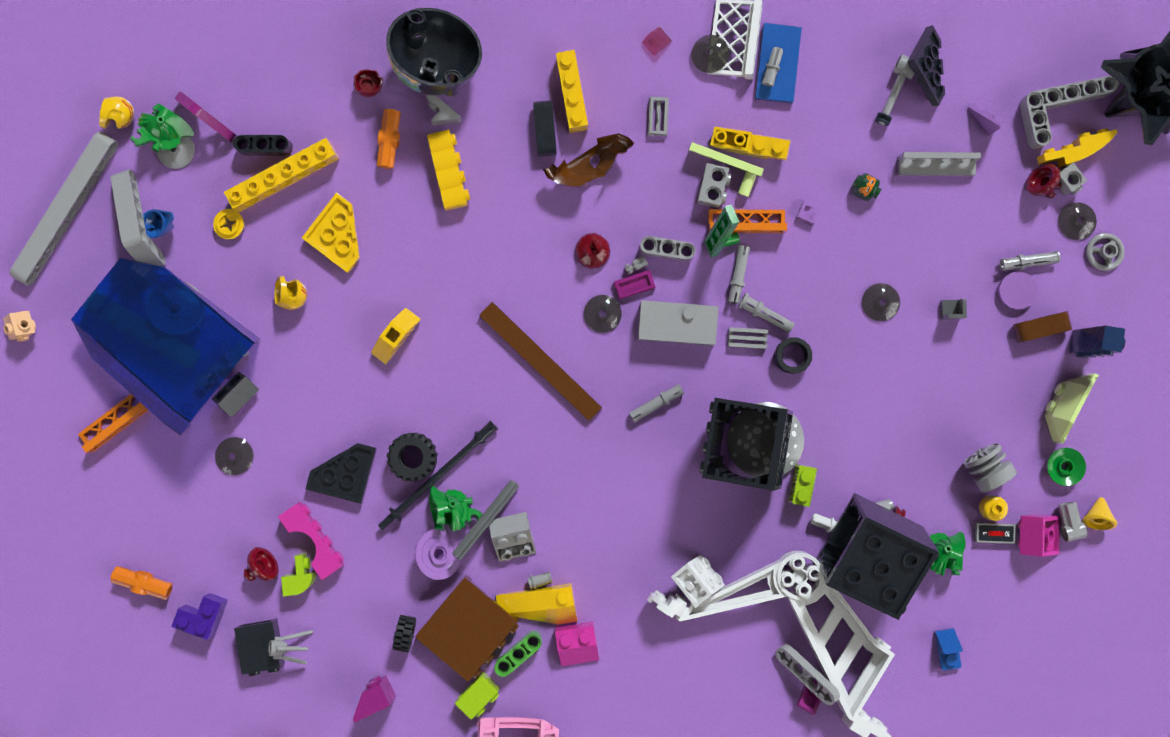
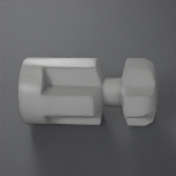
[625,255,648,274]

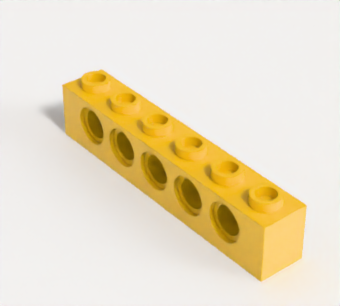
[224,138,339,212]

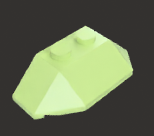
[1044,373,1099,444]

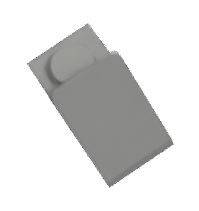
[426,95,462,126]

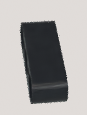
[533,100,557,157]
[233,135,293,156]

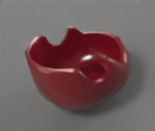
[353,69,383,98]

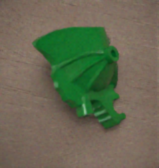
[131,103,194,153]
[429,486,482,532]
[930,532,966,576]

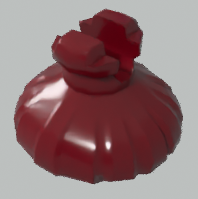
[1026,164,1061,199]
[575,233,611,269]
[243,547,279,581]

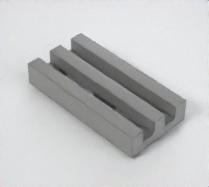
[648,97,669,137]
[728,327,768,349]

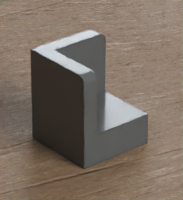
[940,299,967,320]

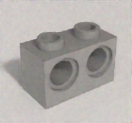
[697,163,731,209]

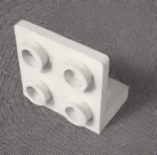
[671,555,725,608]

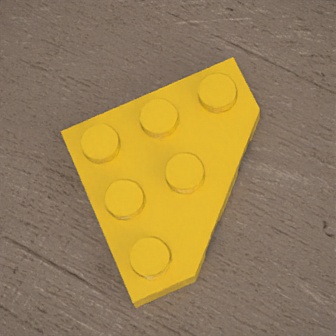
[302,192,360,273]

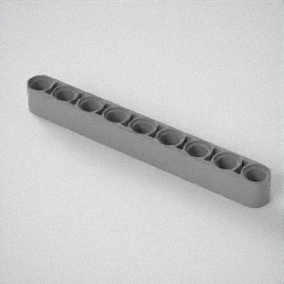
[9,131,118,286]

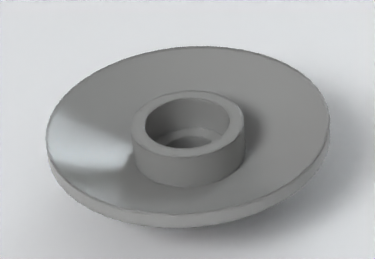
[157,136,195,169]

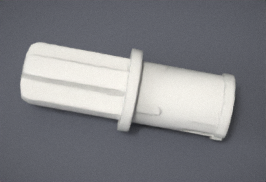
[811,513,838,532]

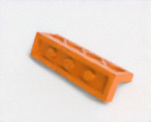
[708,209,787,233]
[78,388,154,453]

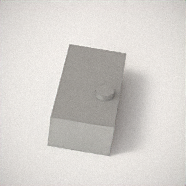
[638,300,719,346]

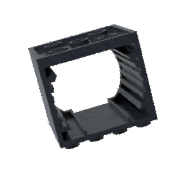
[699,398,794,491]
[817,493,939,620]

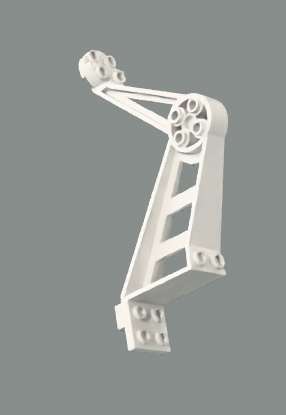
[647,551,895,737]

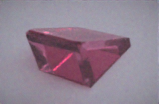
[643,27,672,56]

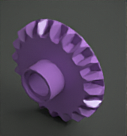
[414,529,460,580]

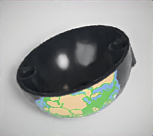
[386,8,482,96]

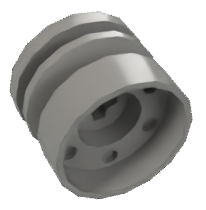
[963,443,1017,492]

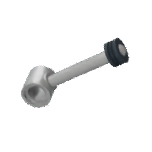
[875,54,914,126]

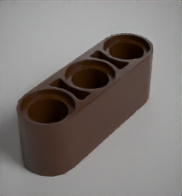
[1013,311,1073,343]

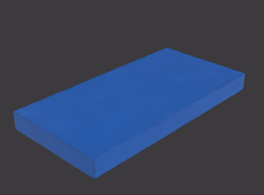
[755,23,802,104]

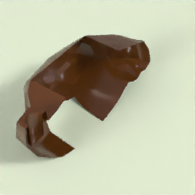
[543,133,634,188]

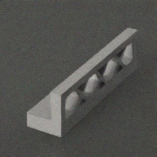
[898,152,981,176]

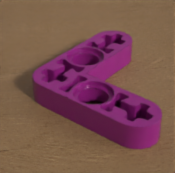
[174,91,237,142]

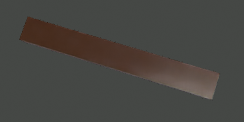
[479,302,602,421]

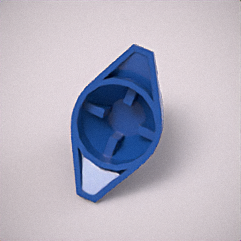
[143,209,174,238]

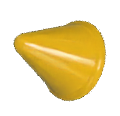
[1082,497,1118,530]

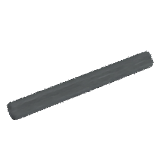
[452,480,519,560]

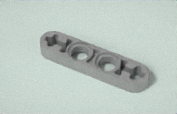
[776,644,840,705]

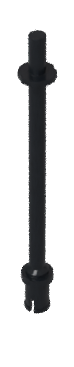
[378,420,498,530]

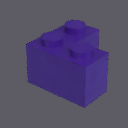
[171,593,228,640]

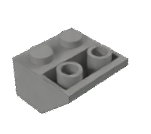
[489,512,536,562]

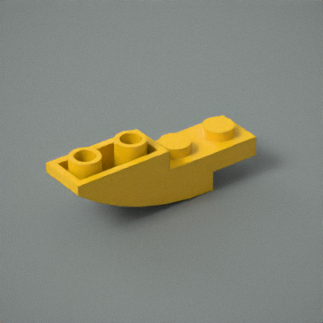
[710,126,791,161]
[1037,128,1117,168]

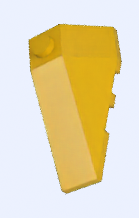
[496,583,578,625]

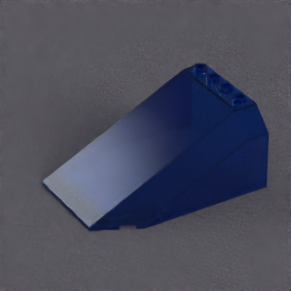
[71,258,260,436]

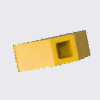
[371,308,421,365]

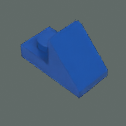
[935,628,963,671]

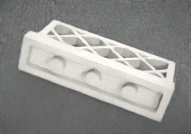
[707,0,763,80]

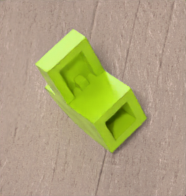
[281,553,316,596]

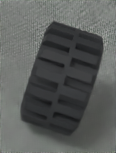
[386,432,438,482]

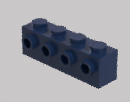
[1069,325,1126,359]

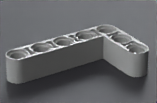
[1020,76,1119,149]
[111,169,166,271]

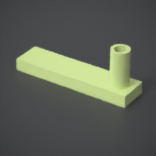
[689,142,764,197]

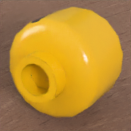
[979,495,1008,521]

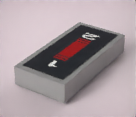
[975,522,1016,544]

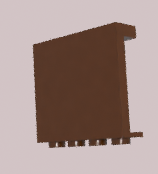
[415,574,519,682]

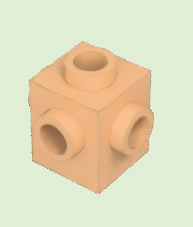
[3,311,36,342]

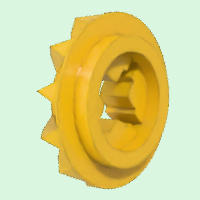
[213,209,245,240]

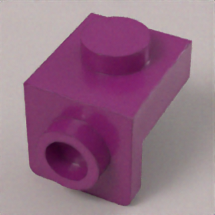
[796,682,823,715]

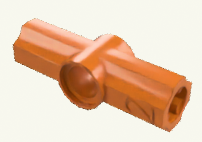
[377,109,401,169]
[110,566,173,600]

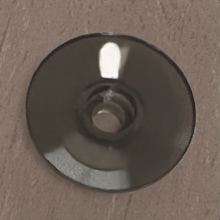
[691,35,729,73]
[1058,202,1097,240]
[862,283,900,321]
[584,295,622,333]
[215,437,254,475]

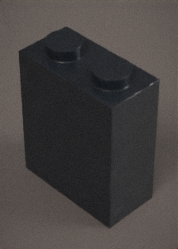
[234,618,285,676]

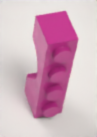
[278,502,345,580]

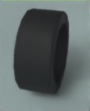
[774,337,812,374]

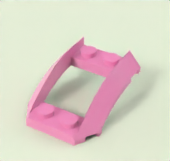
[476,717,559,737]

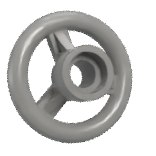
[1086,233,1125,271]

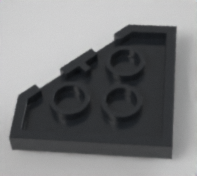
[908,25,945,107]
[305,443,377,504]

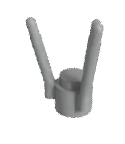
[268,630,313,665]

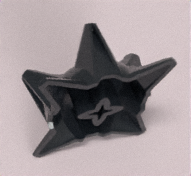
[1101,31,1170,146]

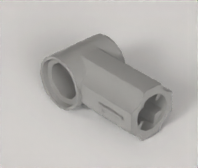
[1058,501,1087,542]

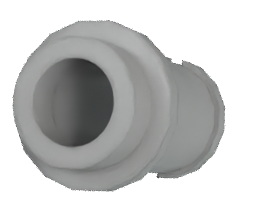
[527,571,553,590]

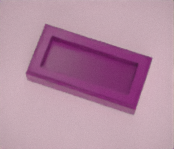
[614,270,656,300]

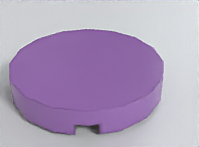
[997,272,1038,310]

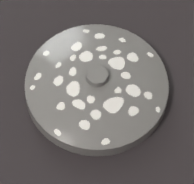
[727,402,804,477]

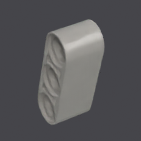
[640,236,696,261]

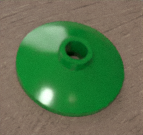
[1047,447,1086,486]

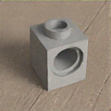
[1059,162,1087,195]

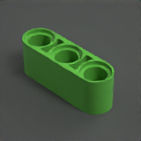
[494,630,542,677]

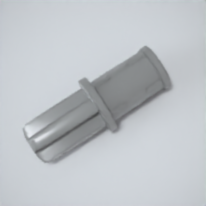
[762,47,783,87]

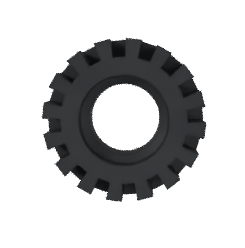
[393,615,416,653]

